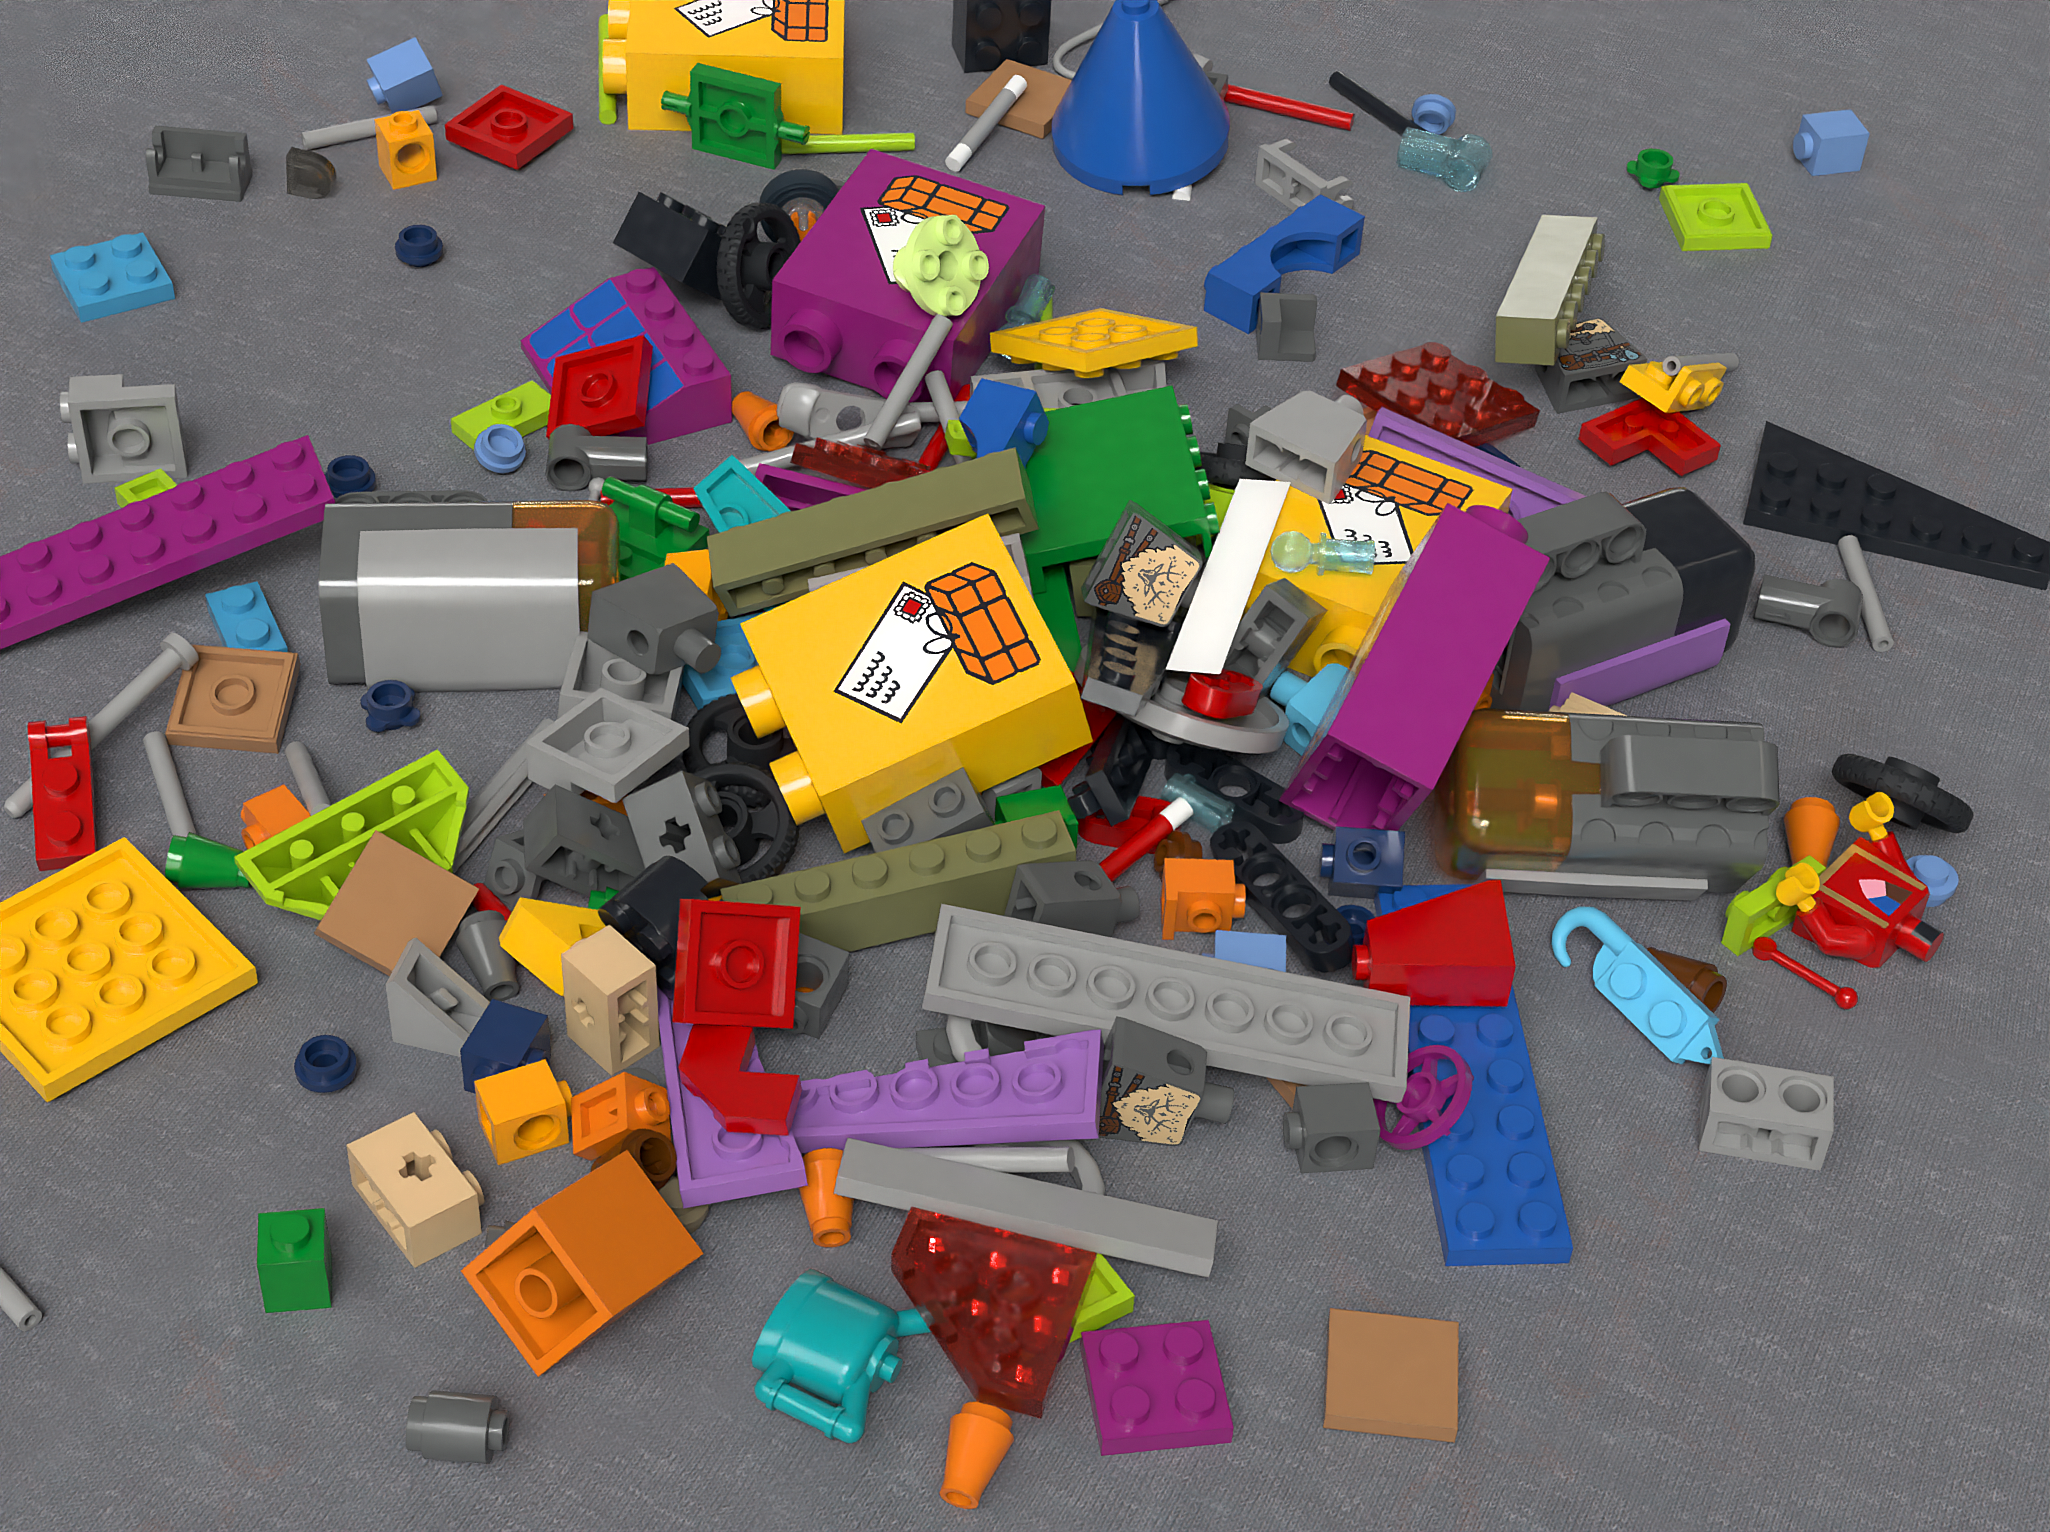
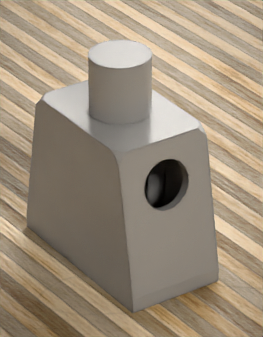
[1245,391,1367,504]

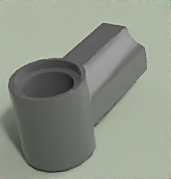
[545,424,648,492]
[1754,574,1863,647]

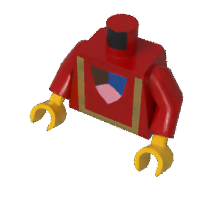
[1776,792,1944,968]

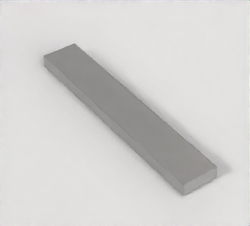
[834,1138,1218,1278]

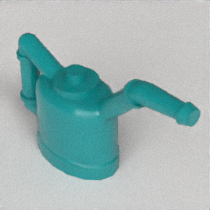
[752,1264,1013,1443]

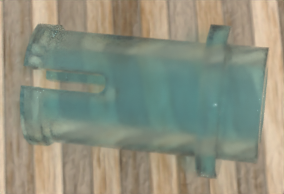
[1160,773,1235,833]

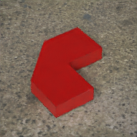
[678,1024,802,1136]

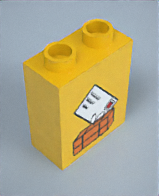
[603,0,845,135]
[1239,435,1513,677]
[730,513,1093,854]

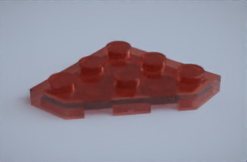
[891,1206,1097,1419]

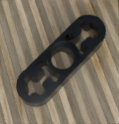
[1164,742,1304,844]

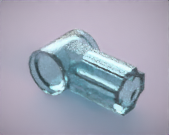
[1396,127,1492,192]

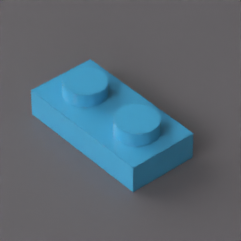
[205,581,288,652]

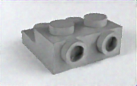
[60,374,188,484]
[525,688,690,803]

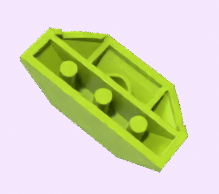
[234,749,469,920]

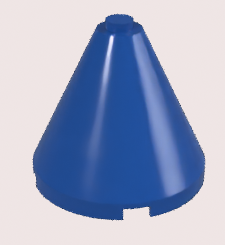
[1052,0,1230,195]

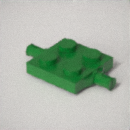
[661,63,810,170]

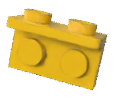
[1619,361,1727,413]

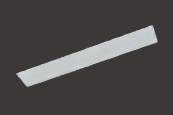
[1166,479,1291,674]

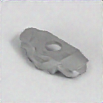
[776,382,921,455]

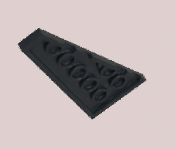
[1743,421,2050,591]

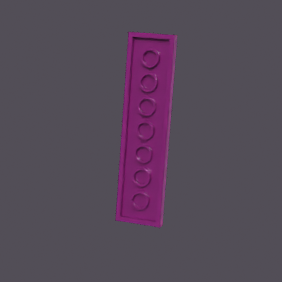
[0,435,336,649]

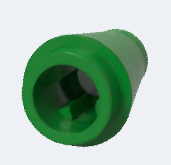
[165,832,250,889]

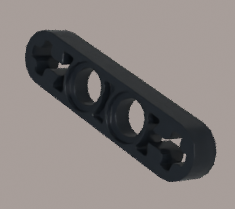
[1210,821,1355,972]

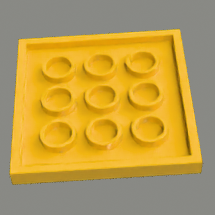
[0,837,258,1103]

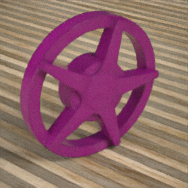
[1373,1045,1474,1150]

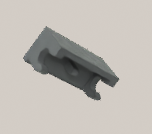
[146,125,252,202]

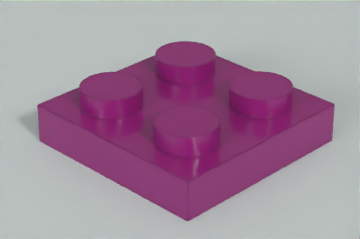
[1080,1320,1234,1456]

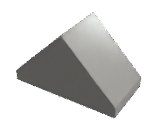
[386,937,490,1057]

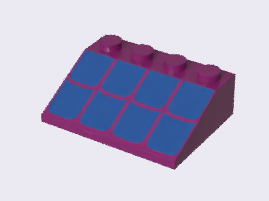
[520,267,732,445]

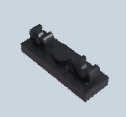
[1067,714,1153,826]

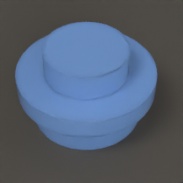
[1412,94,1456,135]
[474,424,526,473]
[1906,855,1959,907]

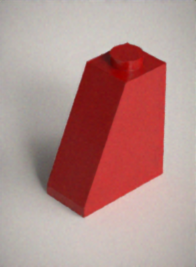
[1352,880,1516,1007]

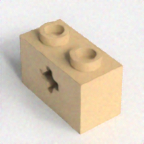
[561,925,660,1076]
[346,1112,484,1268]

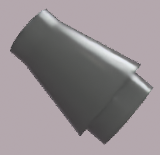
[456,910,519,1001]

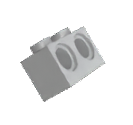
[1698,1057,1834,1171]

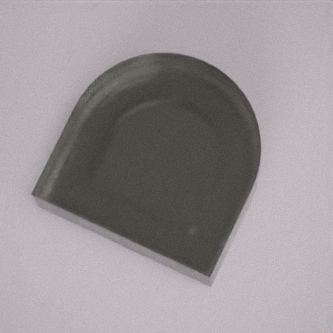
[286,147,337,199]

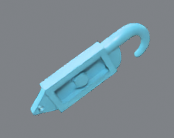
[1551,906,1724,1065]

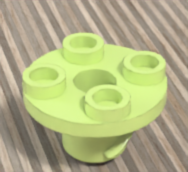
[893,215,989,317]

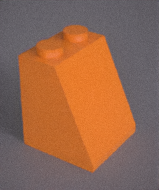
[461,1150,704,1377]

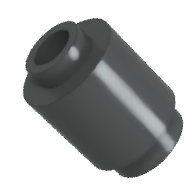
[406,1390,510,1464]

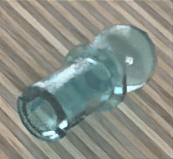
[998,274,1055,359]
[1270,531,1375,576]

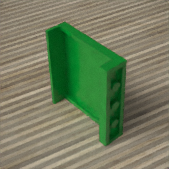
[1020,385,1220,594]

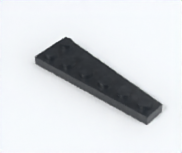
[1080,606,1185,716]

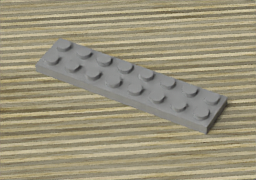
[922,904,1410,1103]

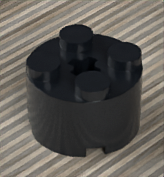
[598,855,723,1000]

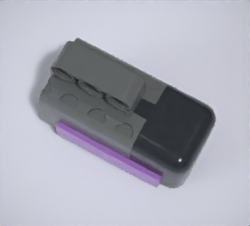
[1487,487,1756,718]

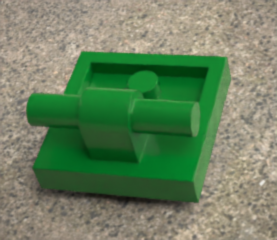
[578,476,710,585]

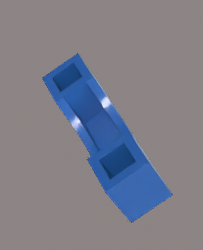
[1204,194,1365,334]
[959,378,1049,469]

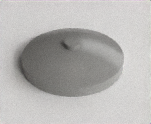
[1074,645,1290,754]

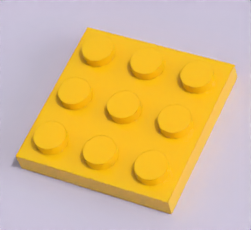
[990,308,1198,378]

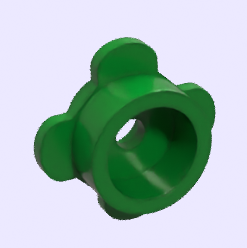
[1626,148,1680,189]

